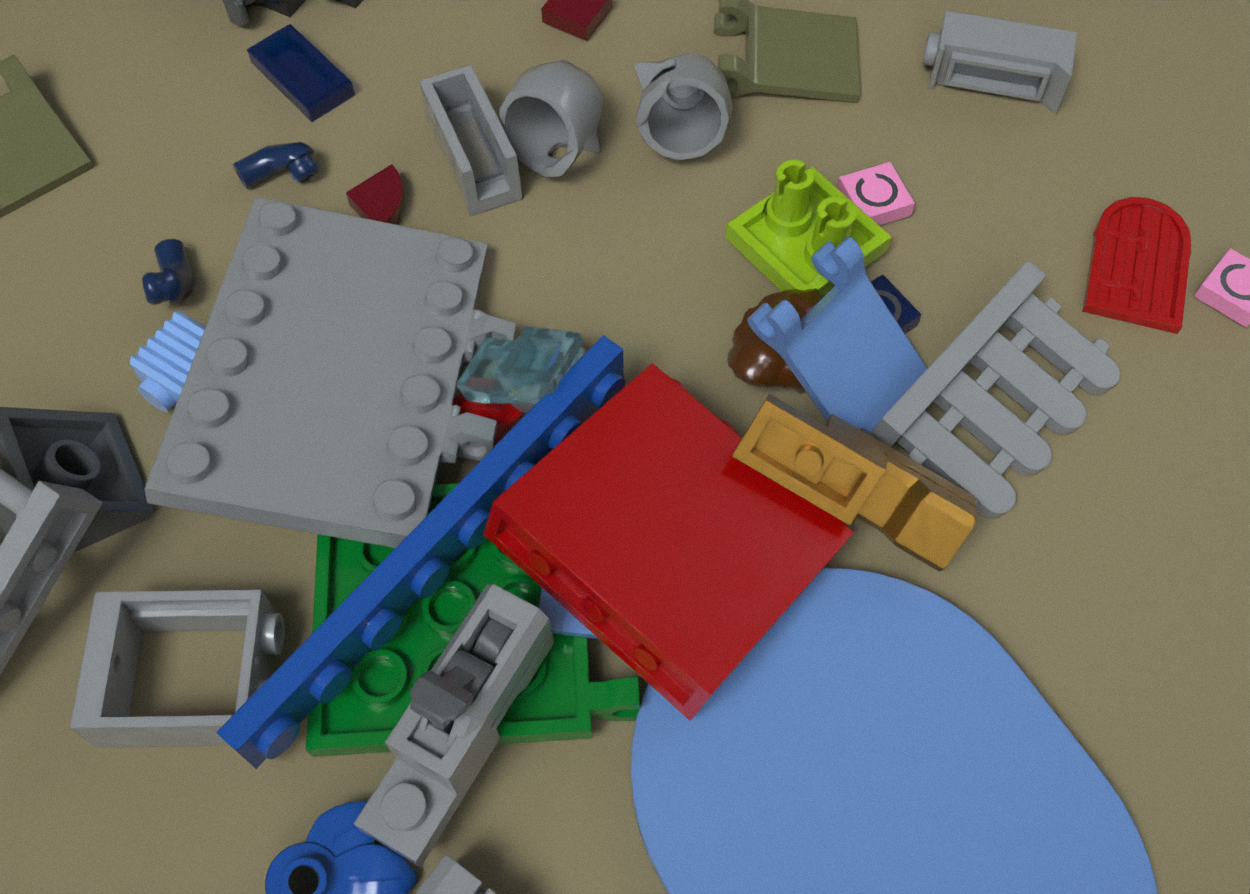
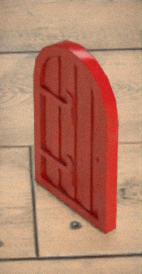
[1082,197,1191,334]

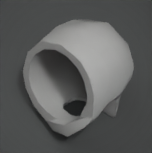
[634,52,733,160]
[499,60,604,177]

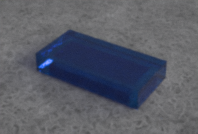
[247,24,355,122]

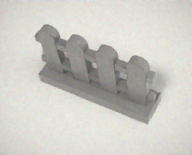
[871,260,1120,519]

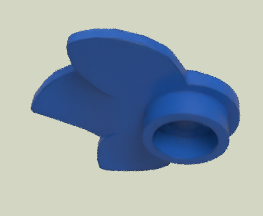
[265,801,417,894]

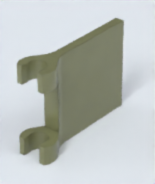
[714,0,860,103]
[0,55,94,218]

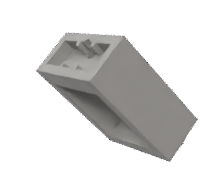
[70,590,285,747]

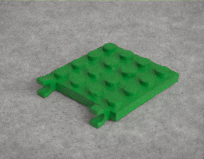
[306,483,640,757]

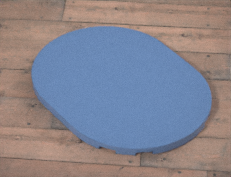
[631,568,1158,894]

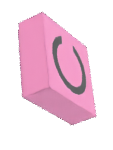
[837,162,915,226]
[1194,248,1250,328]

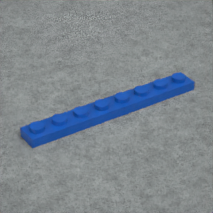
[216,335,625,769]

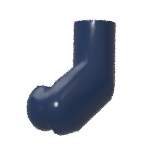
[233,142,320,189]
[141,239,194,305]

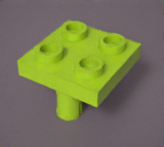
[725,159,892,295]

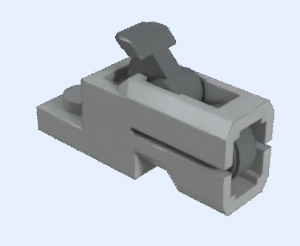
[354,584,554,867]

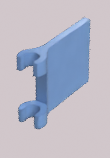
[747,237,928,432]

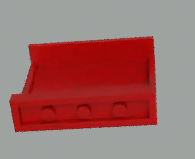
[483,363,854,721]

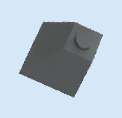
[0,407,154,553]

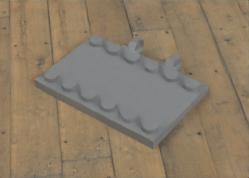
[144,196,516,548]

